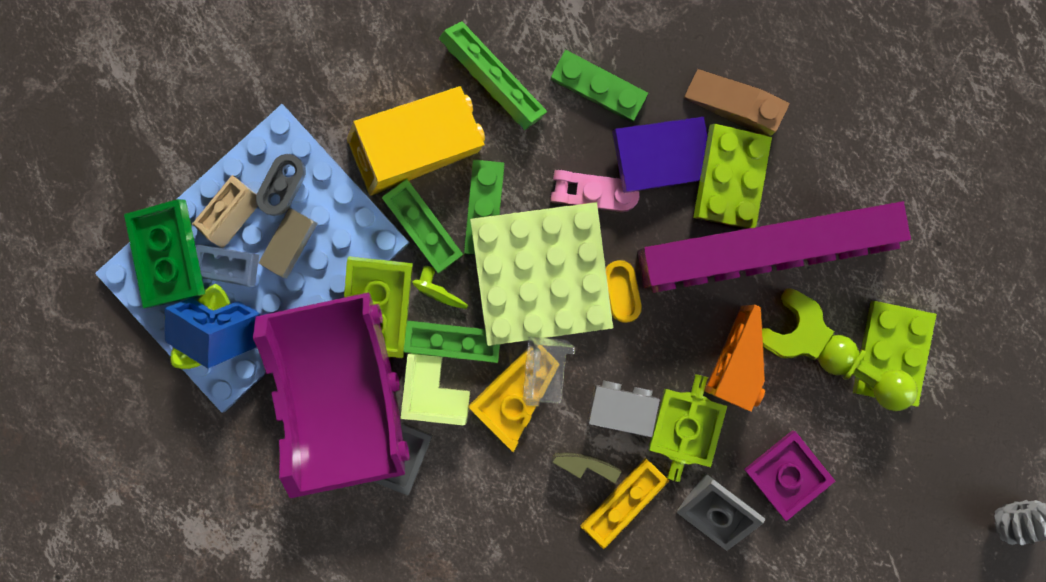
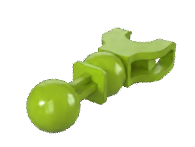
[762,288,918,411]

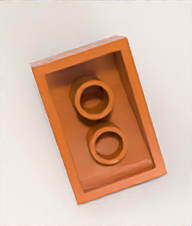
[704,305,765,412]

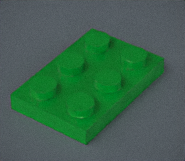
[124,199,205,308]

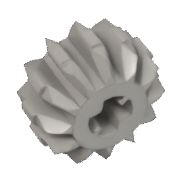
[994,500,1046,545]

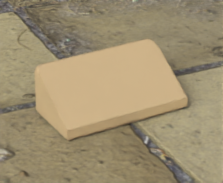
[192,175,258,248]

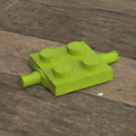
[648,374,727,482]

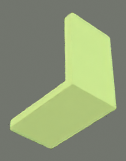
[401,353,470,425]

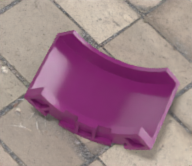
[253,292,410,498]

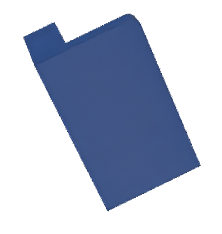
[165,298,261,369]

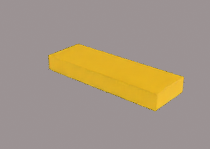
[580,457,669,549]

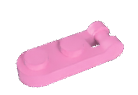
[550,170,640,212]

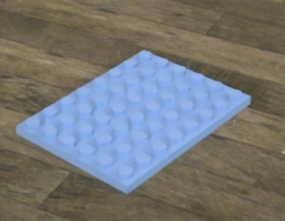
[95,104,410,413]

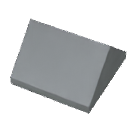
[677,473,765,551]

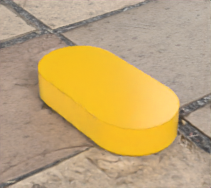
[606,260,642,323]

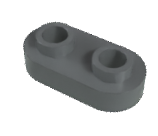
[256,154,306,216]

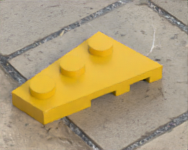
[469,340,559,452]

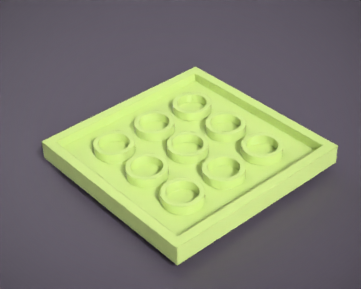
[470,202,613,346]

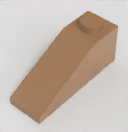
[684,69,790,137]

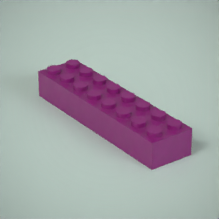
[637,201,911,293]

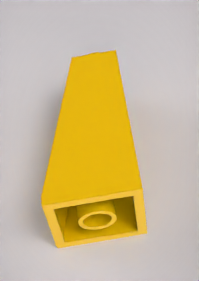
[347,86,485,196]

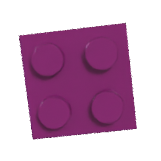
[744,430,836,521]

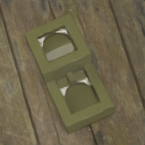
[552,453,621,483]

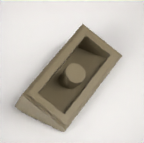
[258,207,318,279]

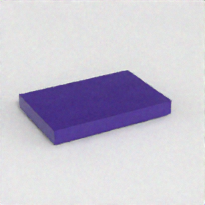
[612,117,708,193]

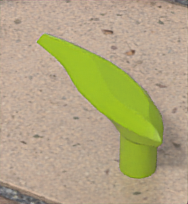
[412,266,468,309]

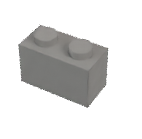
[587,380,660,437]

